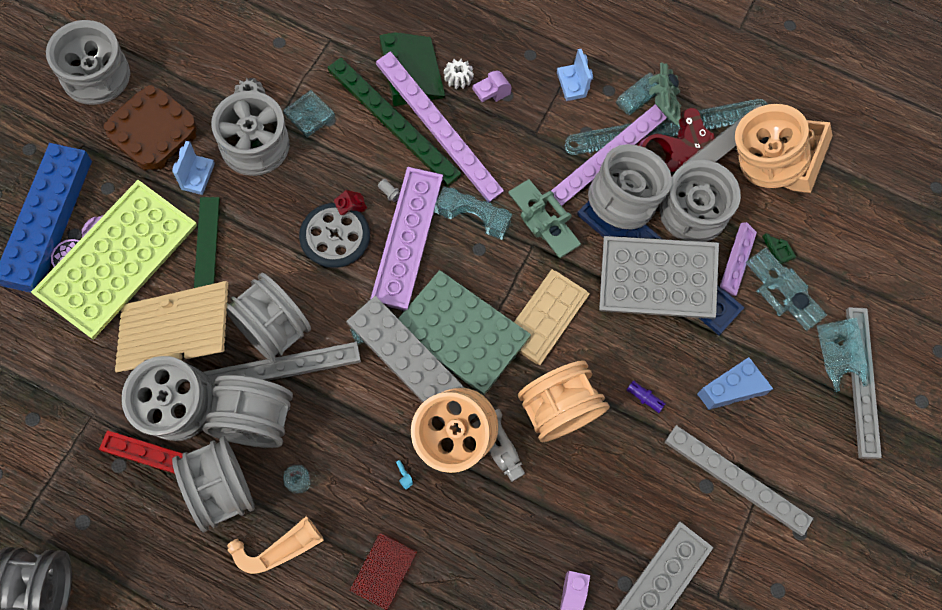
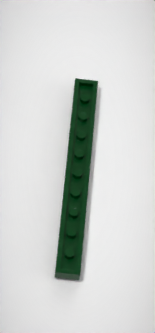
[328,57,461,187]

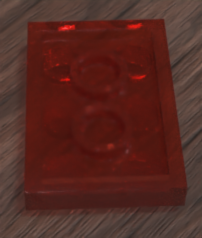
[350,533,417,610]

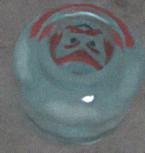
[283,465,311,494]

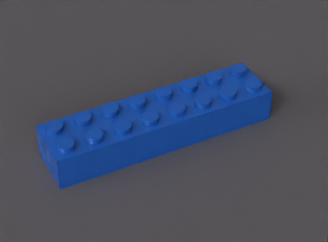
[0,143,92,293]

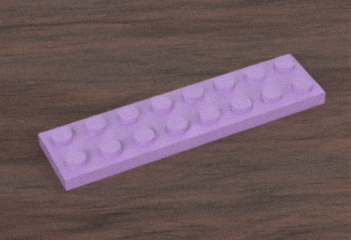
[370,167,443,311]

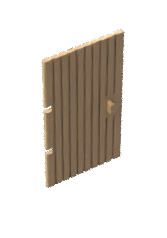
[115,281,228,373]

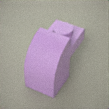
[473,71,512,102]

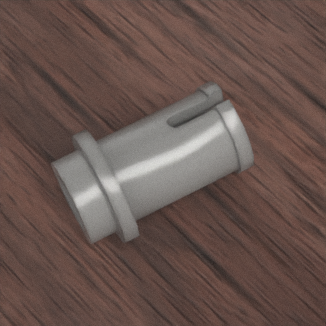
[378,179,400,202]

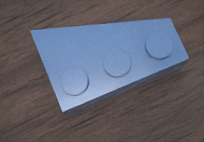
[697,357,773,410]

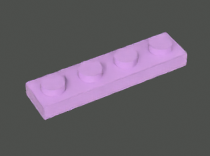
[720,222,757,296]

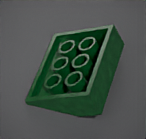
[379,32,445,107]

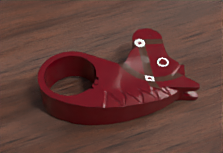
[637,108,715,173]

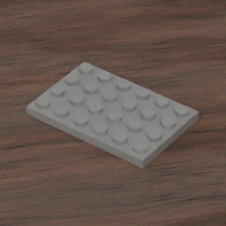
[599,236,719,319]

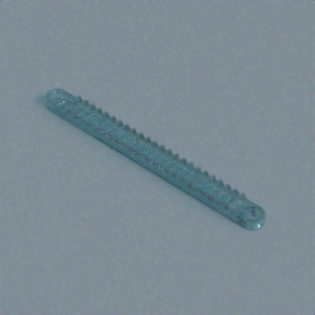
[565,99,768,155]

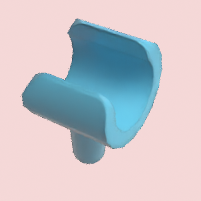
[396,460,413,489]

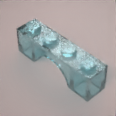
[435,186,512,240]

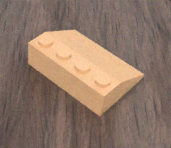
[761,120,833,193]

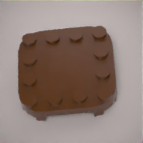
[104,85,197,171]

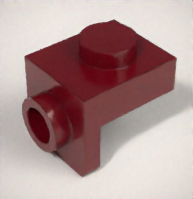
[334,190,367,215]

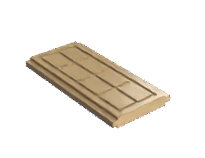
[514,270,590,365]

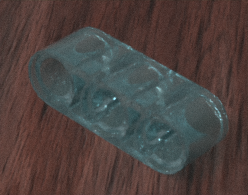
[615,72,659,115]

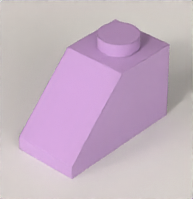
[560,571,590,610]

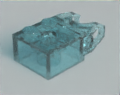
[817,318,868,392]

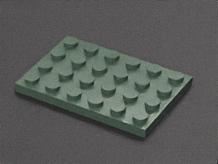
[398,270,531,395]

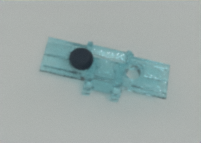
[746,247,827,331]

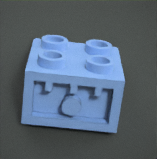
[557,49,593,101]
[173,141,215,195]

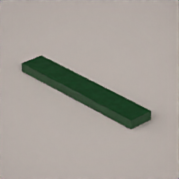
[194,197,220,288]

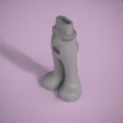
[471,409,525,482]

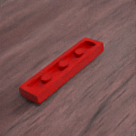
[99,430,183,474]

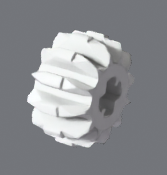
[444,59,474,89]

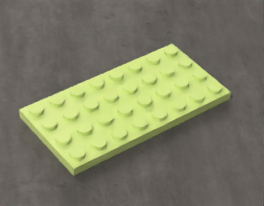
[31,180,197,340]

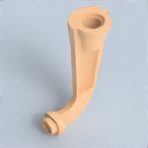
[227,516,324,574]

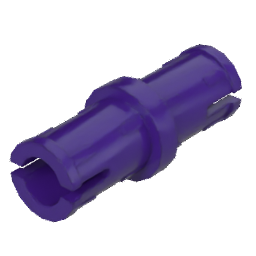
[626,380,666,414]

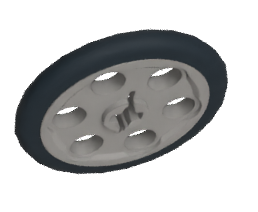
[299,203,370,268]

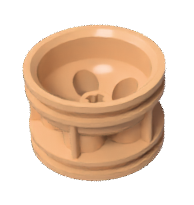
[735,104,811,188]
[518,361,610,442]
[411,388,498,473]

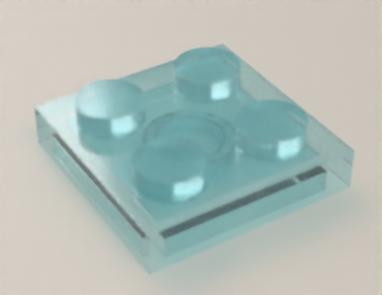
[283,90,335,138]

